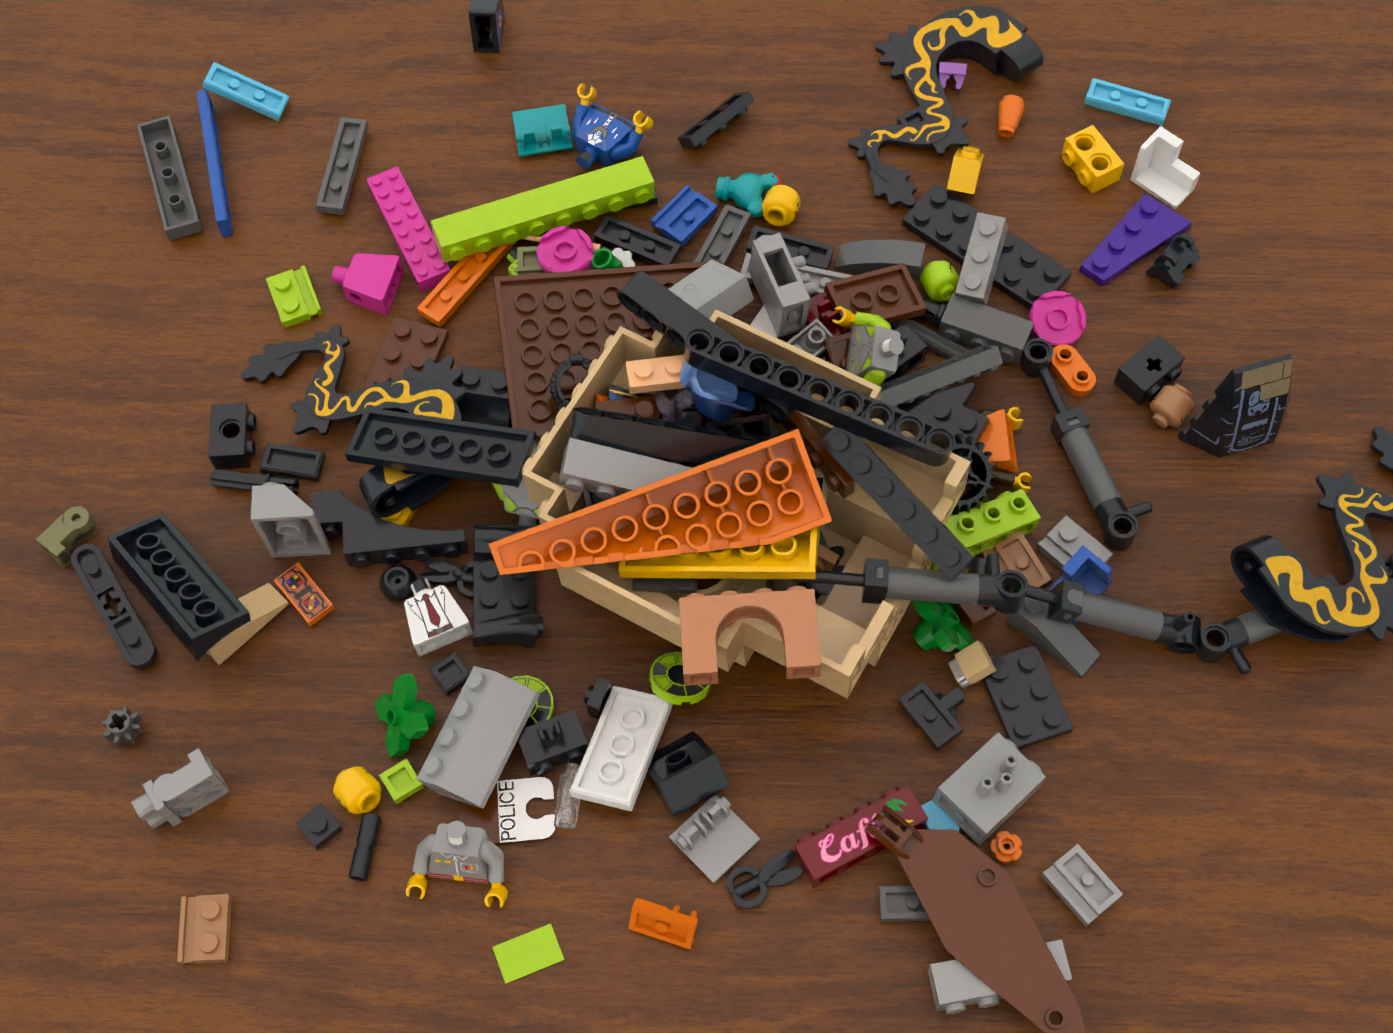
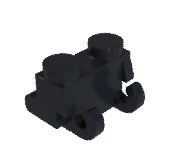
[1145,233,1201,288]

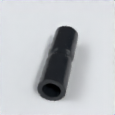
[348,813,381,881]

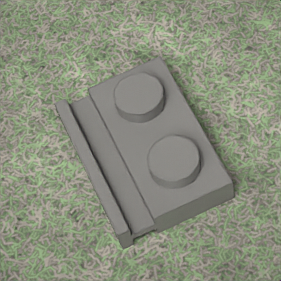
[1036,515,1113,570]
[1041,844,1123,927]

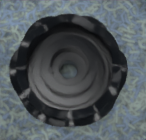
[379,565,418,601]

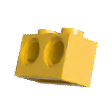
[1061,125,1124,194]

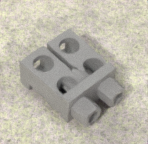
[131,748,230,829]

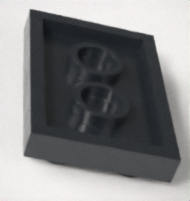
[982,644,1073,750]

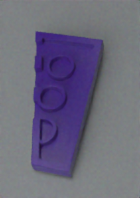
[1079,193,1192,286]

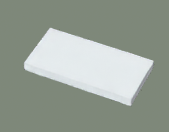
[570,686,673,811]

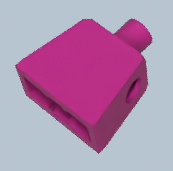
[332,253,404,316]

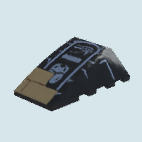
[1178,354,1293,458]

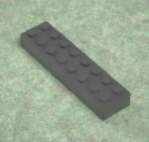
[137,115,203,241]
[880,344,1003,408]

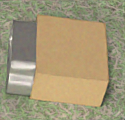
[948,640,996,689]

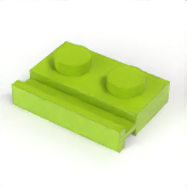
[266,265,323,328]

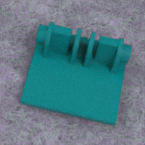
[512,104,573,157]

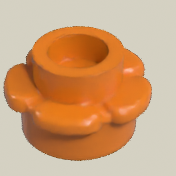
[990,831,1022,863]

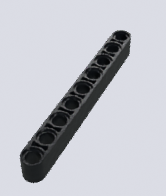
[684,327,955,467]

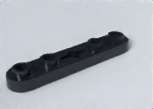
[71,544,158,670]

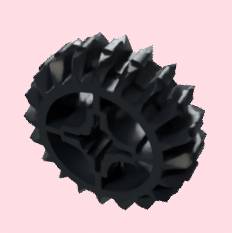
[934,433,998,515]

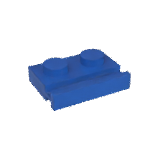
[651,185,718,248]

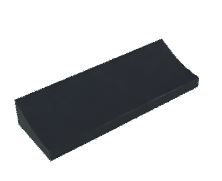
[107,513,251,661]

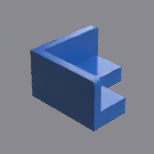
[1049,545,1112,625]

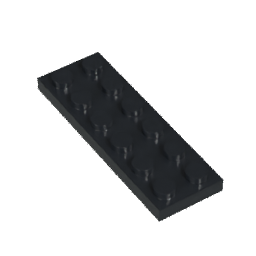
[901,183,1072,310]
[345,407,538,487]

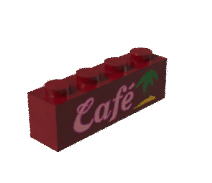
[794,785,928,888]

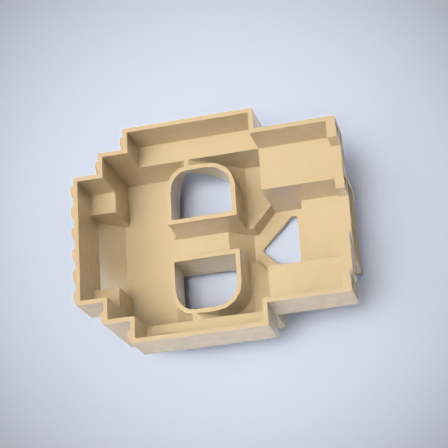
[522,310,971,699]

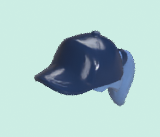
[680,346,756,422]

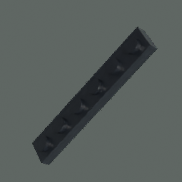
[819,426,976,581]

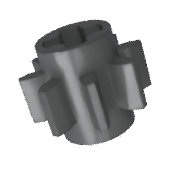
[101,706,144,748]

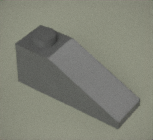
[1007,597,1101,678]

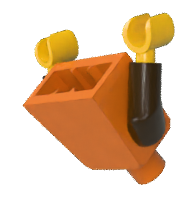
[971,407,1032,494]

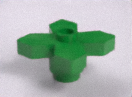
[911,600,976,652]
[375,674,435,758]

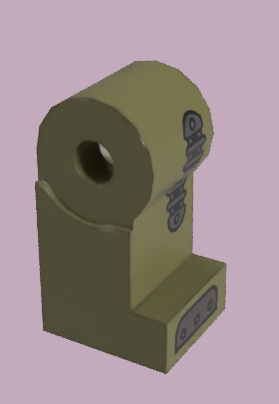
[36,506,96,568]

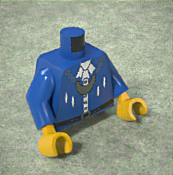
[573,83,653,169]

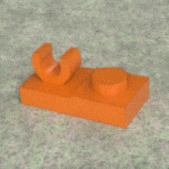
[628,897,698,950]

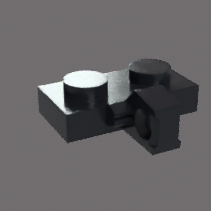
[898,681,966,751]

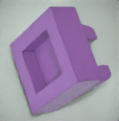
[938,62,967,90]

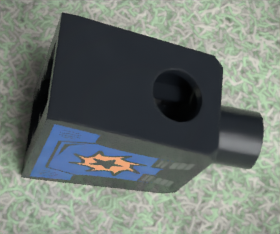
[468,0,505,53]

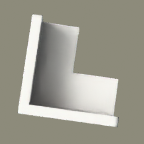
[1130,126,1200,209]

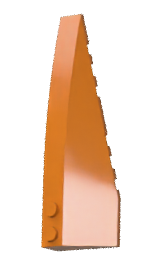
[489,429,832,575]

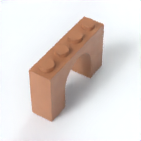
[679,586,821,686]

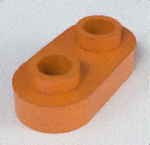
[1050,344,1096,397]

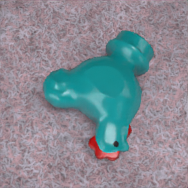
[715,172,782,218]

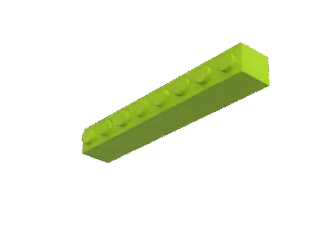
[431,156,655,263]

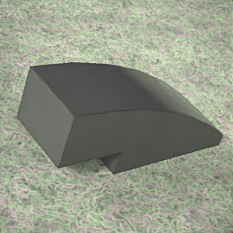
[835,240,926,279]

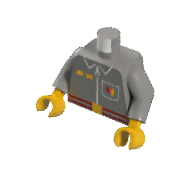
[406,821,508,908]

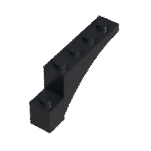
[311,489,469,568]

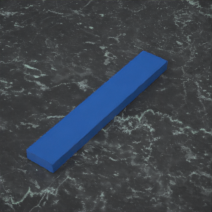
[196,89,233,237]

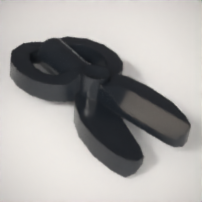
[420,559,473,599]
[726,850,803,909]

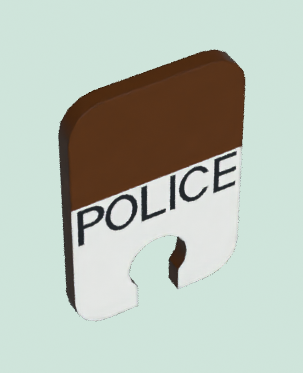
[458,777,556,845]

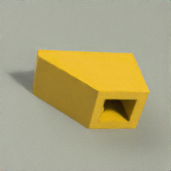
[947,146,985,195]

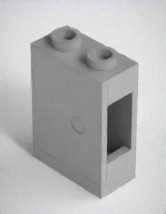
[749,233,818,337]
[669,260,754,319]
[932,732,1046,846]

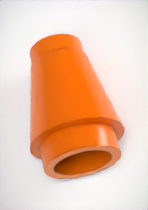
[998,95,1025,138]

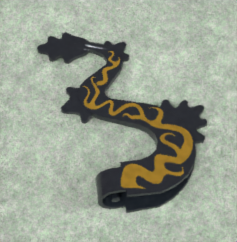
[848,6,1044,208]
[241,325,467,518]
[1231,426,1393,643]

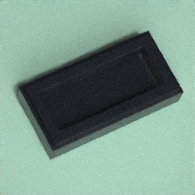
[259,443,326,482]

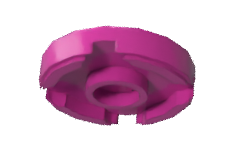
[536,226,594,273]
[1028,291,1086,348]

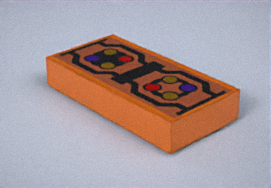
[273,563,335,627]

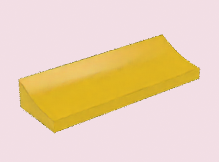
[618,526,820,579]

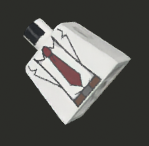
[404,578,472,657]

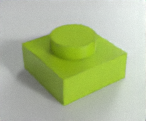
[379,758,424,804]

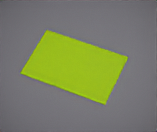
[492,923,564,984]

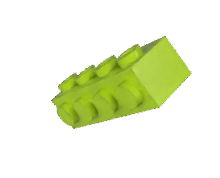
[929,489,1041,570]

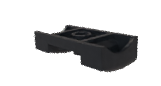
[472,525,543,648]

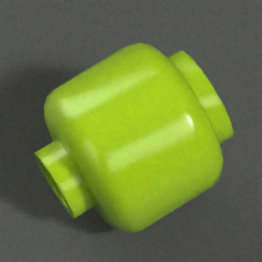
[920,260,960,303]

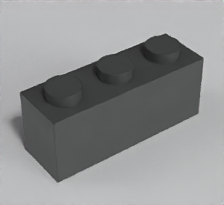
[938,294,1034,365]

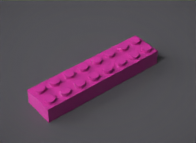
[366,166,451,292]

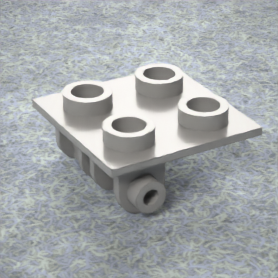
[669,795,760,884]

